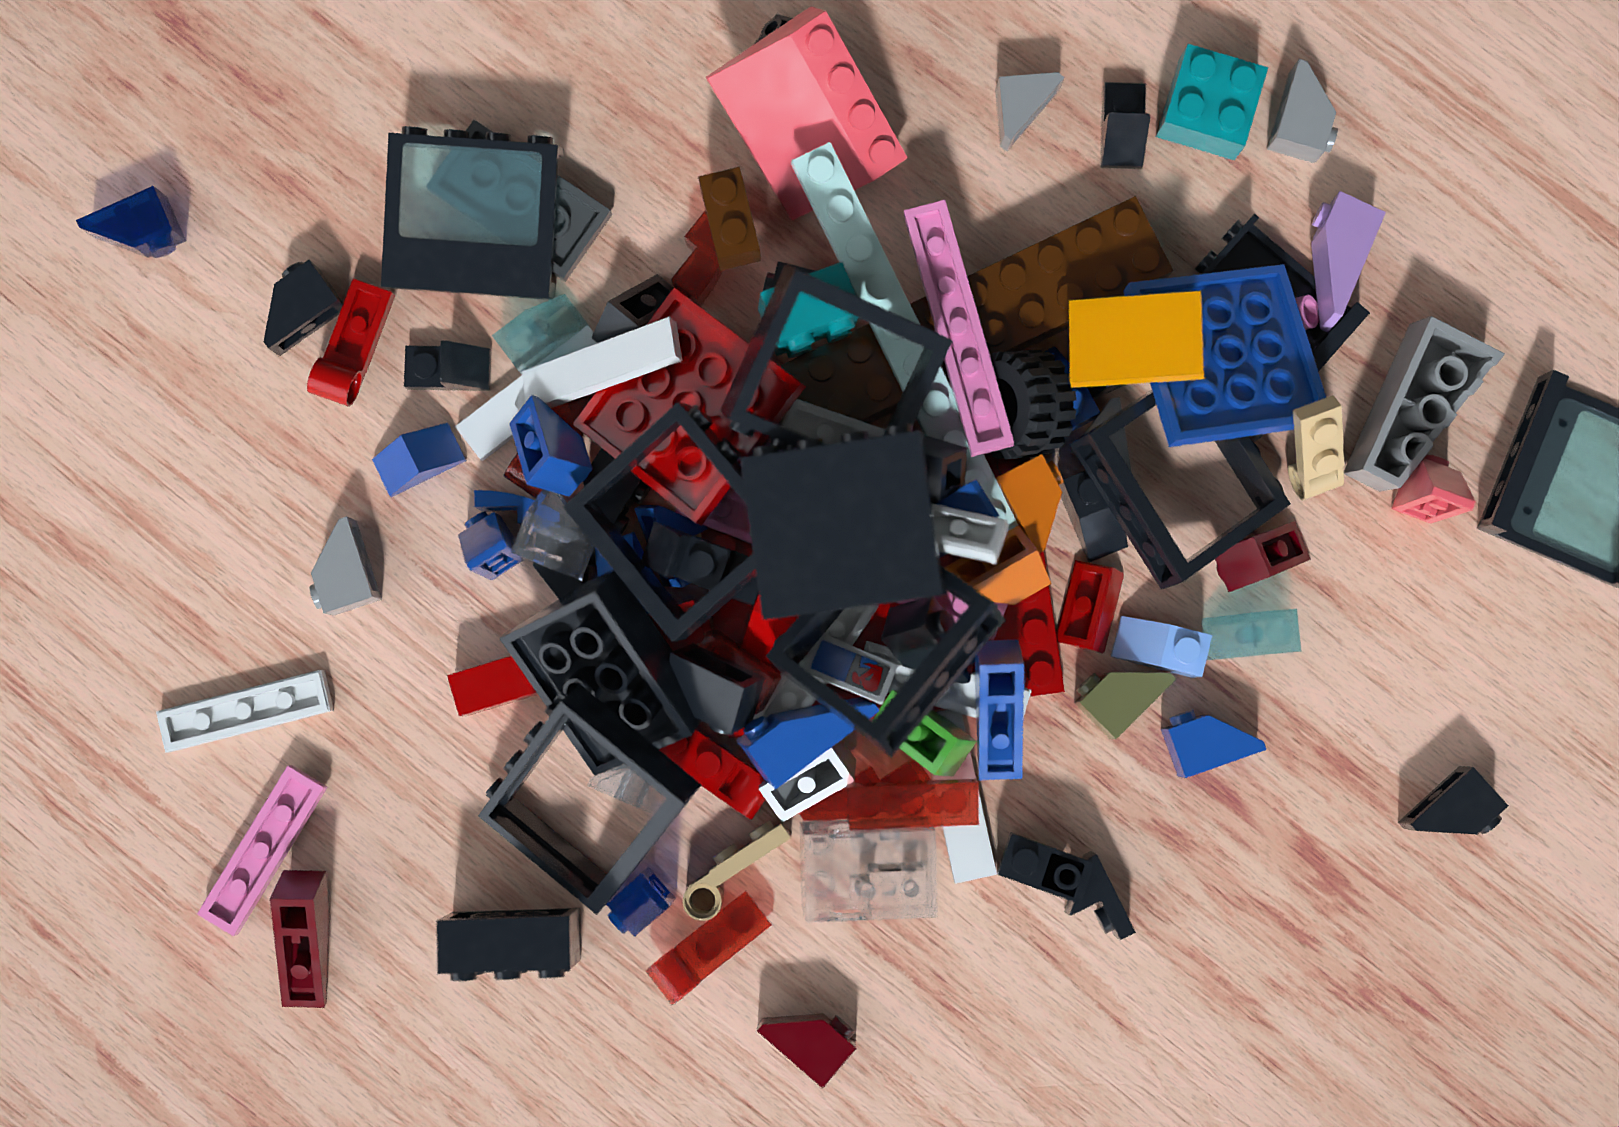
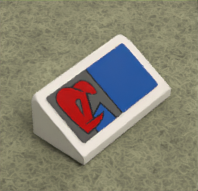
[803,634,898,705]

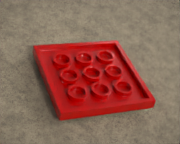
[573,288,806,526]

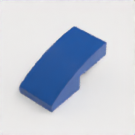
[474,490,565,527]

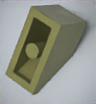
[1074,672,1176,739]

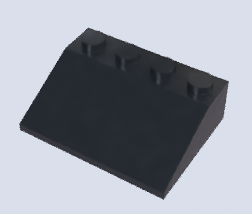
[499,569,702,776]

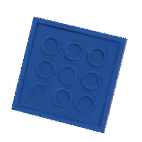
[1123,265,1327,447]

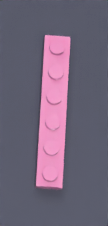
[904,200,1014,457]

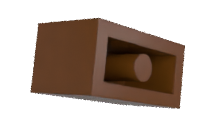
[698,166,761,271]

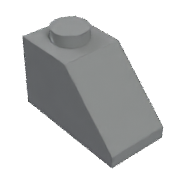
[1267,59,1338,163]
[309,516,382,616]
[759,740,856,822]

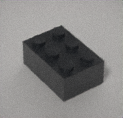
[436,908,581,981]

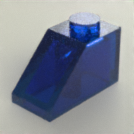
[76,186,186,258]
[606,866,676,937]

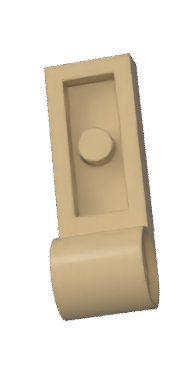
[1288,395,1344,501]
[683,820,791,921]

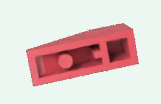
[1392,455,1476,524]

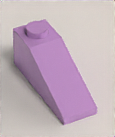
[1311,191,1386,333]

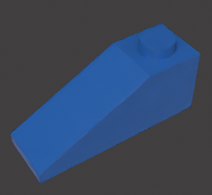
[458,511,527,580]
[975,640,1024,780]
[737,697,880,789]

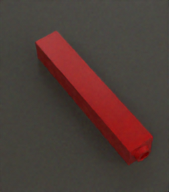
[447,600,712,717]

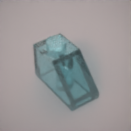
[492,294,590,374]
[1201,609,1301,660]

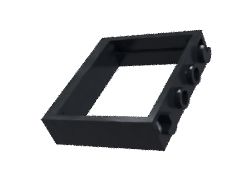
[720,264,953,451]
[1069,390,1291,589]
[563,402,757,642]
[766,565,1005,758]
[478,684,702,915]

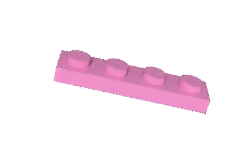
[197,765,328,936]

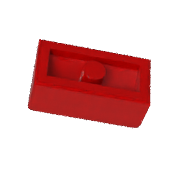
[1056,560,1124,654]

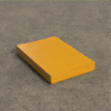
[1069,291,1204,388]

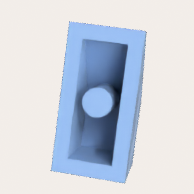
[1111,616,1212,678]

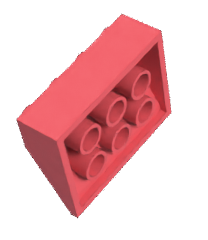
[705,6,908,220]

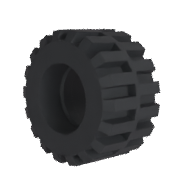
[989,350,1076,460]

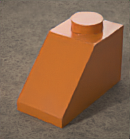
[996,454,1063,554]
[944,525,1051,605]

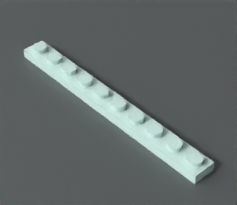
[791,142,1018,531]

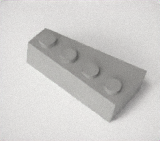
[1344,316,1505,492]

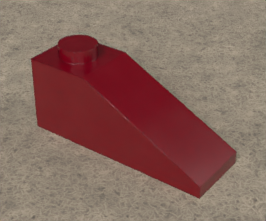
[270,870,330,1008]

